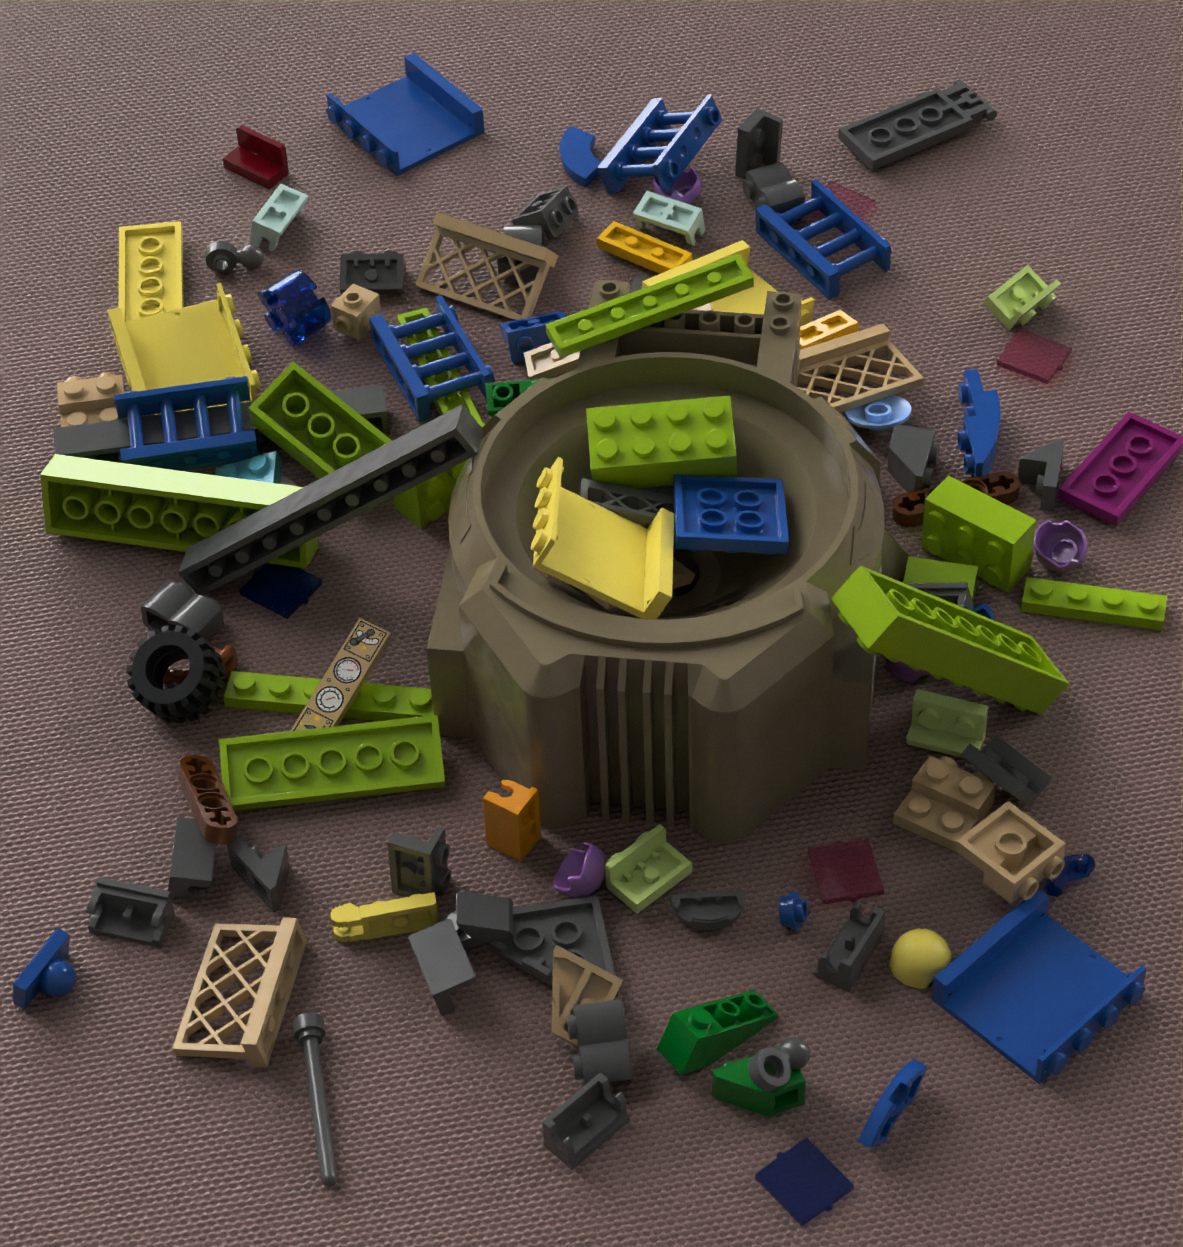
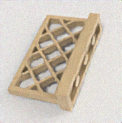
[415,212,558,320]
[797,324,924,413]
[172,917,307,1068]

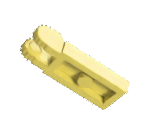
[329,892,439,943]

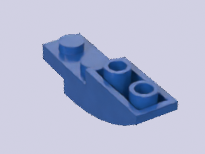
[957,369,1000,478]

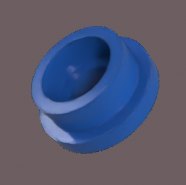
[779,892,808,930]

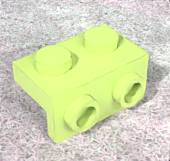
[983,265,1061,330]
[605,824,692,914]

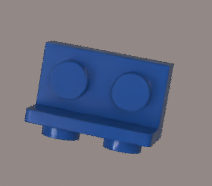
[500,311,567,363]

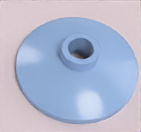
[845,395,912,432]

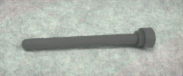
[292,1013,338,1187]

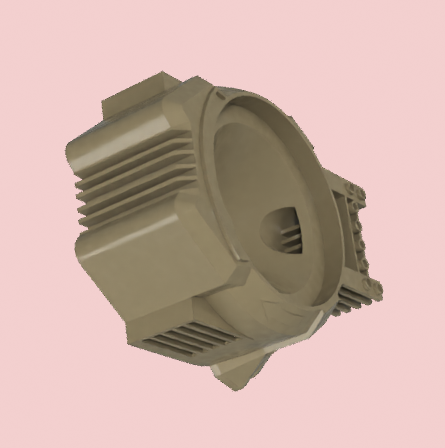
[427,280,910,844]

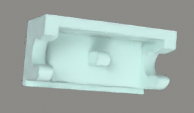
[250,184,308,252]
[633,191,705,246]

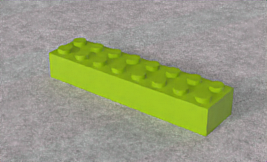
[40,454,319,569]
[831,565,1069,715]

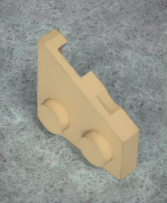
[551,945,624,1047]

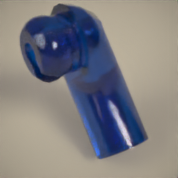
[1044,853,1096,897]

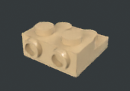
[57,372,126,427]
[893,755,996,853]
[955,801,1066,904]

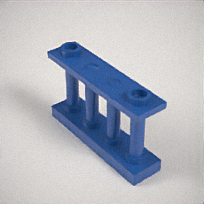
[597,95,722,193]
[755,179,892,300]
[369,295,495,422]
[114,376,258,471]

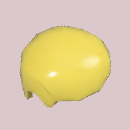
[889,928,952,989]

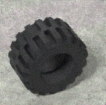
[126,625,226,723]

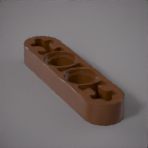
[892,471,1020,527]
[179,755,238,844]

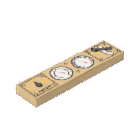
[291,618,392,731]

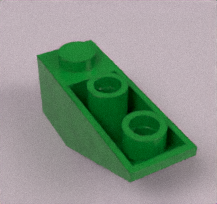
[656,990,779,1075]

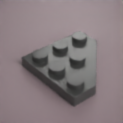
[489,895,618,997]

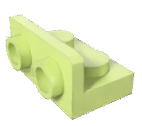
[906,689,989,758]

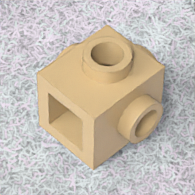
[331,284,381,340]

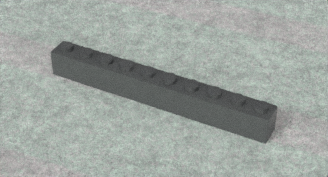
[53,384,390,463]
[178,404,484,596]

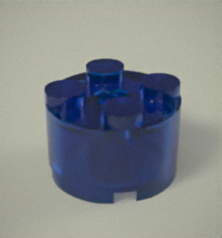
[258,269,332,347]

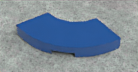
[560,126,602,187]
[858,1059,927,1148]

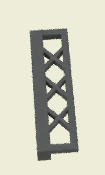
[578,478,675,534]

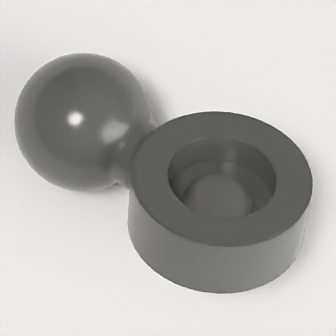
[206,241,264,273]
[748,1038,810,1092]

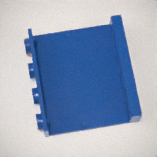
[326,52,485,176]
[932,888,1146,1084]

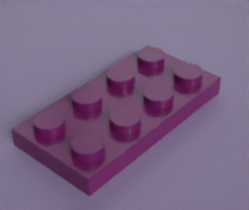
[1057,411,1183,526]

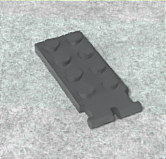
[838,79,997,171]

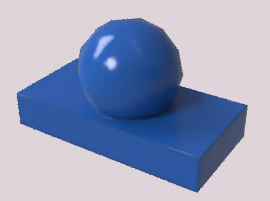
[13,928,76,1010]

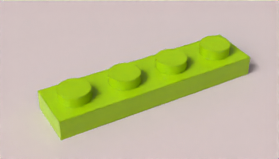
[1021,577,1167,631]

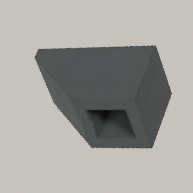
[887,424,940,493]

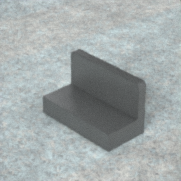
[408,919,477,1016]

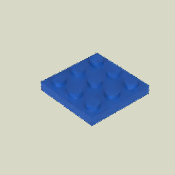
[673,474,789,555]

